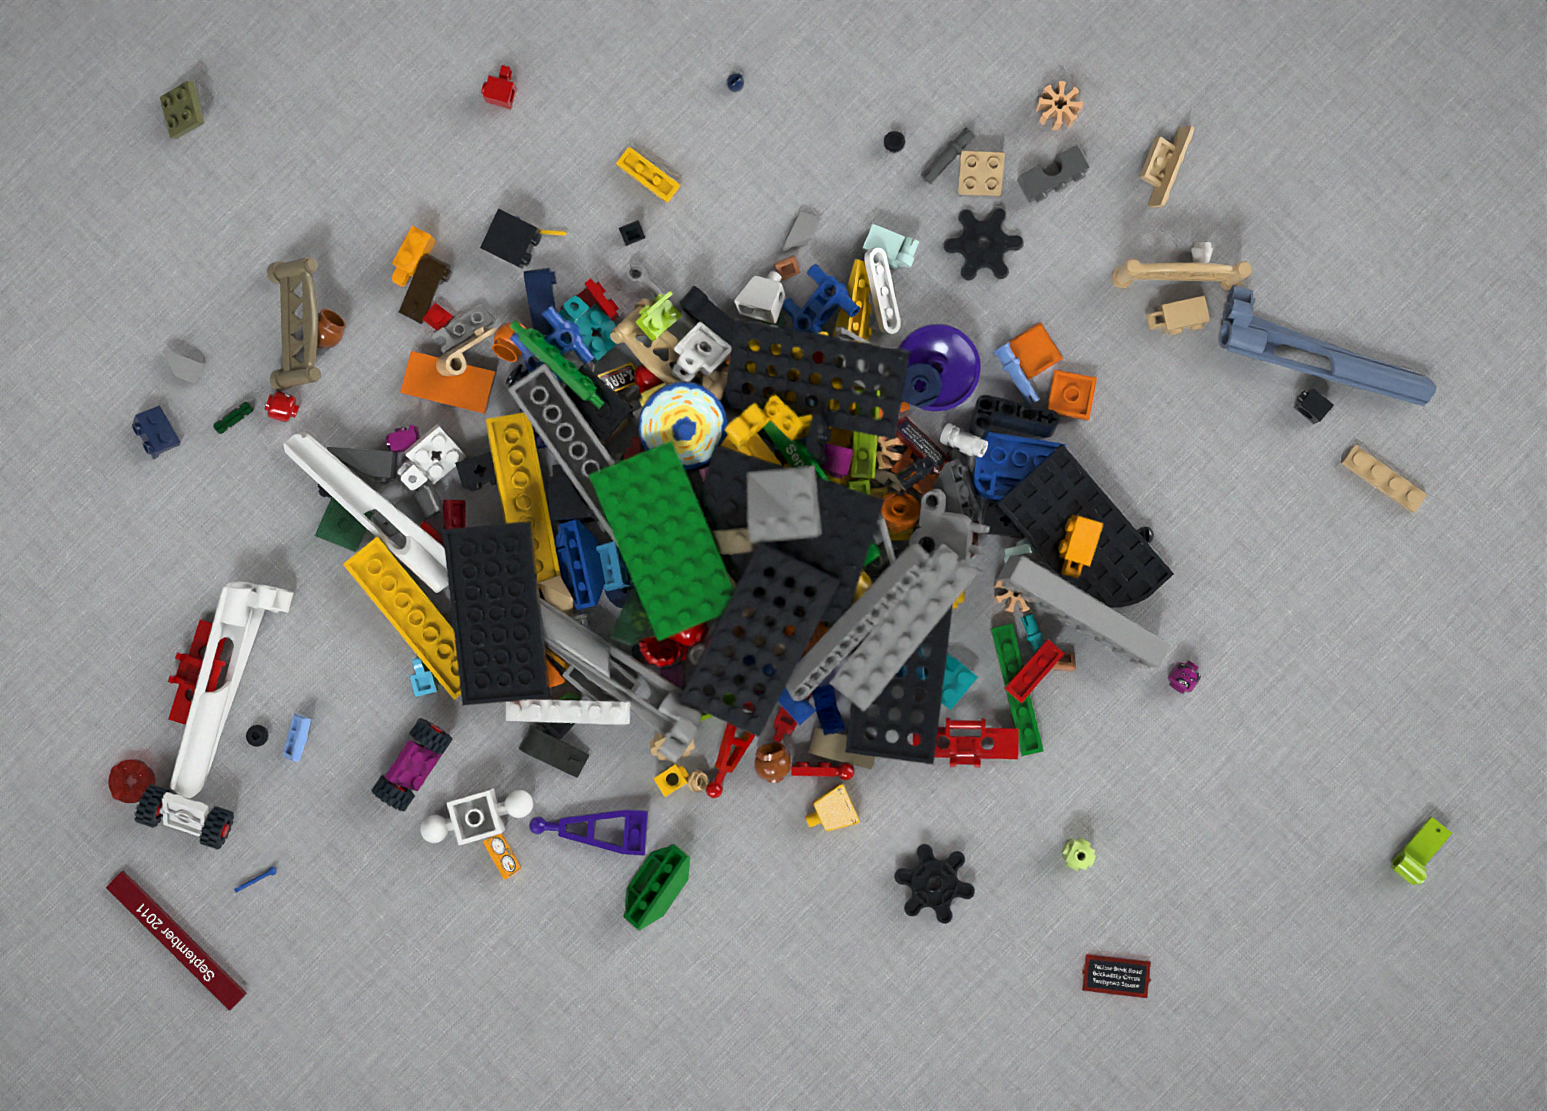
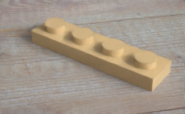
[1341,445,1427,513]

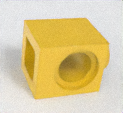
[653,763,689,797]

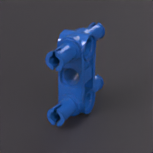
[782,264,860,333]
[509,305,595,383]

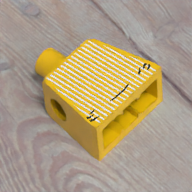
[805,782,860,832]

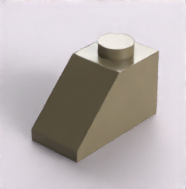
[711,526,757,554]

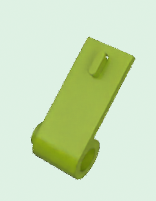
[1390,816,1453,886]

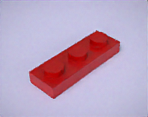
[1004,639,1065,703]

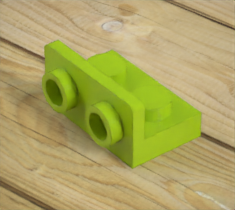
[635,291,682,342]

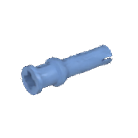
[992,342,1040,405]

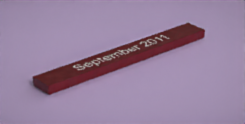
[106,871,247,1011]

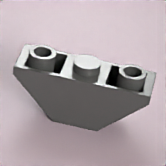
[931,459,974,522]

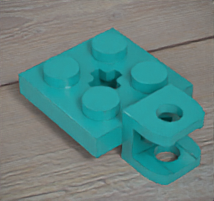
[559,296,617,364]

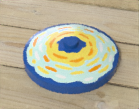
[638,382,727,470]

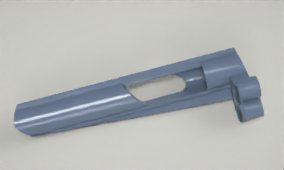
[1219,285,1437,406]

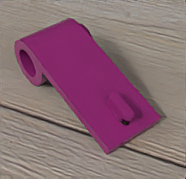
[804,443,854,479]

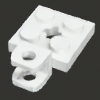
[672,321,732,382]
[397,424,467,490]

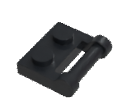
[806,414,831,465]

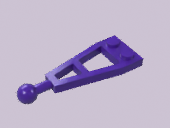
[529,809,648,856]

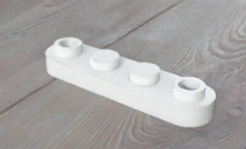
[864,248,900,334]

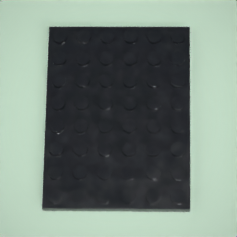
[698,444,885,624]

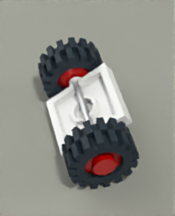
[134,785,234,850]

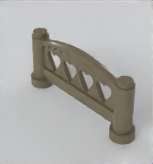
[267,257,321,391]

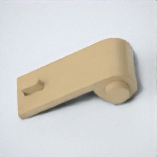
[436,326,496,376]

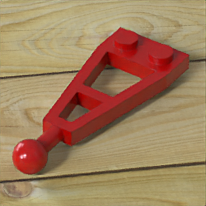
[706,688,763,799]

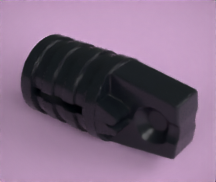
[895,455,936,490]

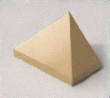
[539,575,573,617]

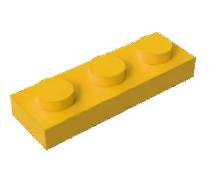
[616,147,681,204]

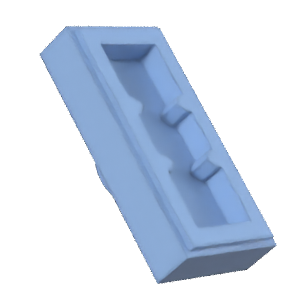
[282,714,311,762]

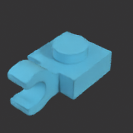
[410,657,438,697]

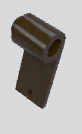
[399,253,452,324]

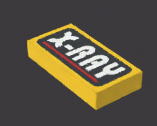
[597,362,636,393]

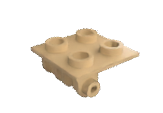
[958,151,1005,196]

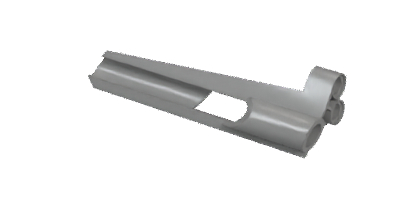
[540,598,703,764]

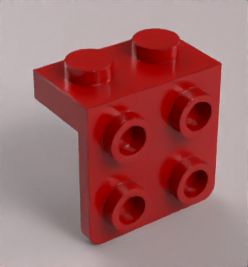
[560,278,620,337]

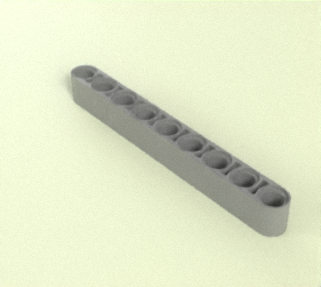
[785,544,932,701]

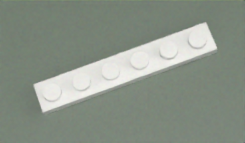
[506,699,630,725]

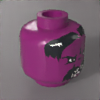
[1168,660,1201,694]

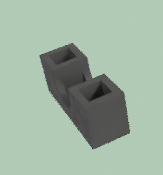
[1017,145,1090,203]

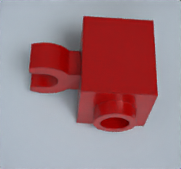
[481,65,517,110]

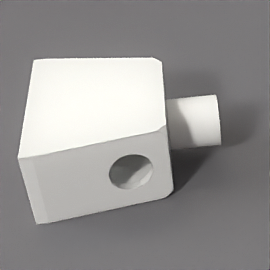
[735,271,785,324]

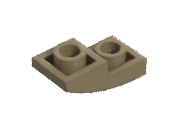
[867,469,906,493]

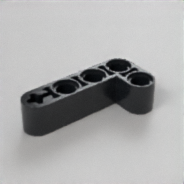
[679,285,735,346]
[969,395,1060,440]

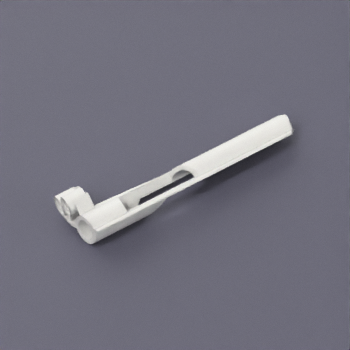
[284,432,449,593]
[169,582,294,799]

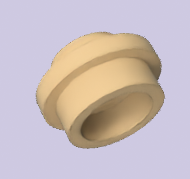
[688,770,708,792]

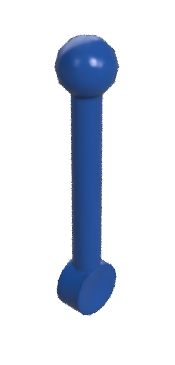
[234,867,277,893]

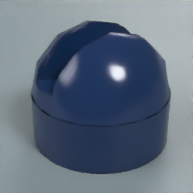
[727,73,744,92]

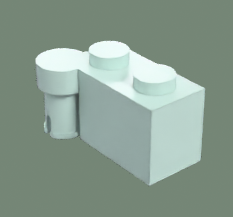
[862,224,919,269]

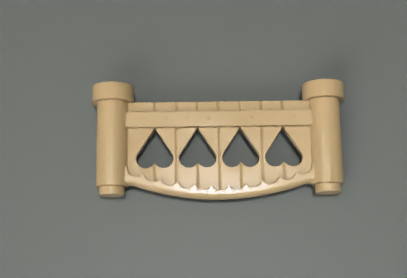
[1111,259,1252,291]
[610,299,729,400]

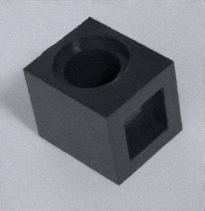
[1294,388,1334,424]

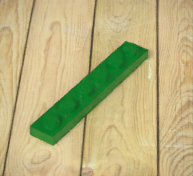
[990,623,1044,756]

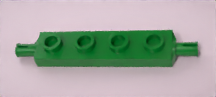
[509,320,605,409]

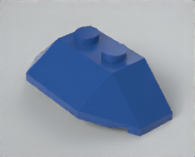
[555,519,605,610]

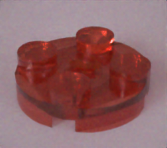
[108,759,155,803]

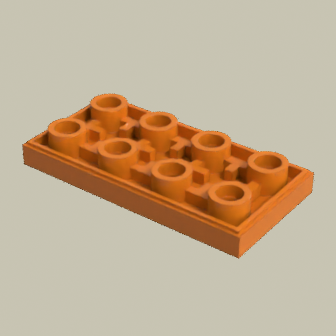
[400,351,496,414]

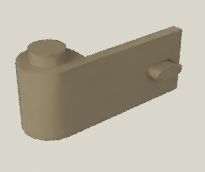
[808,724,875,770]

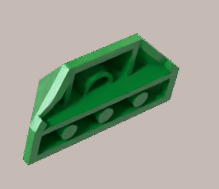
[623,844,690,931]

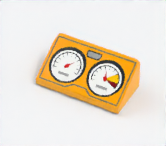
[483,833,521,880]

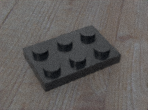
[563,365,634,442]

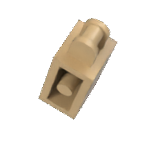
[1146,296,1210,336]

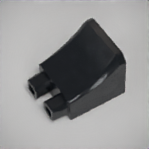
[548,464,600,525]

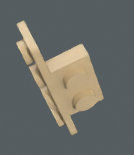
[1139,126,1195,208]

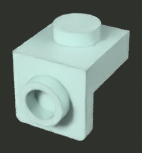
[1004,540,1037,564]

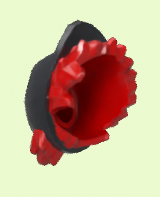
[632,629,688,669]

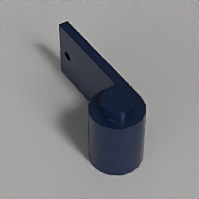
[524,267,557,336]

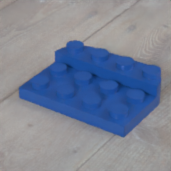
[972,432,1066,502]

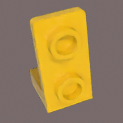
[763,395,812,441]

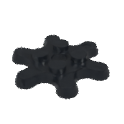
[943,208,1024,281]
[894,844,975,924]

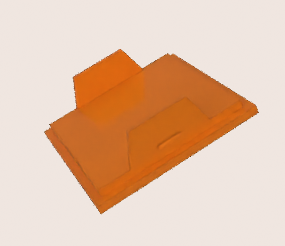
[1004,322,1063,380]

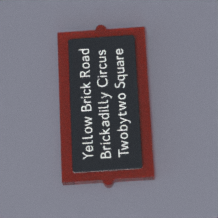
[896,416,950,474]
[1082,954,1151,998]

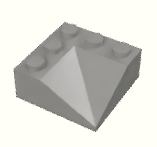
[747,466,822,542]

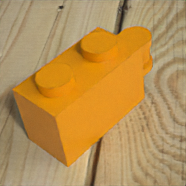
[392,226,436,287]
[1058,515,1103,578]

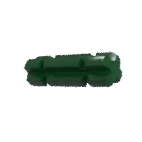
[213,401,254,434]

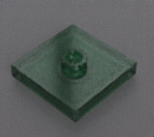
[315,497,374,553]

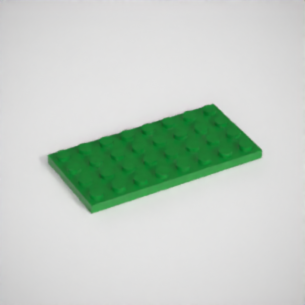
[589,441,734,641]

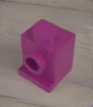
[386,425,420,453]

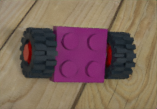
[371,718,453,812]

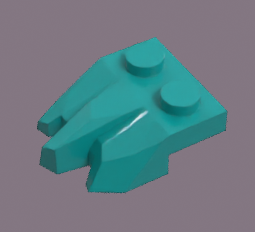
[923,653,978,711]

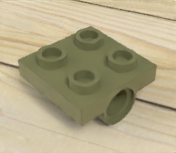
[160,81,204,139]

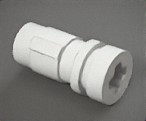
[940,423,988,457]

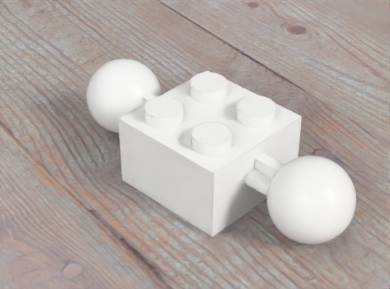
[420,788,533,846]

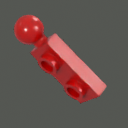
[791,761,855,780]

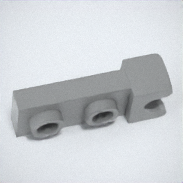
[431,303,493,354]

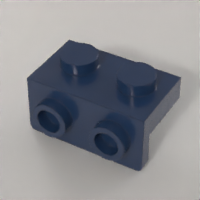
[132,405,181,459]

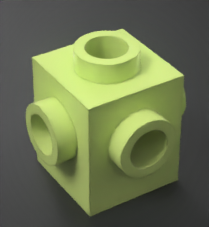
[1062,837,1096,871]

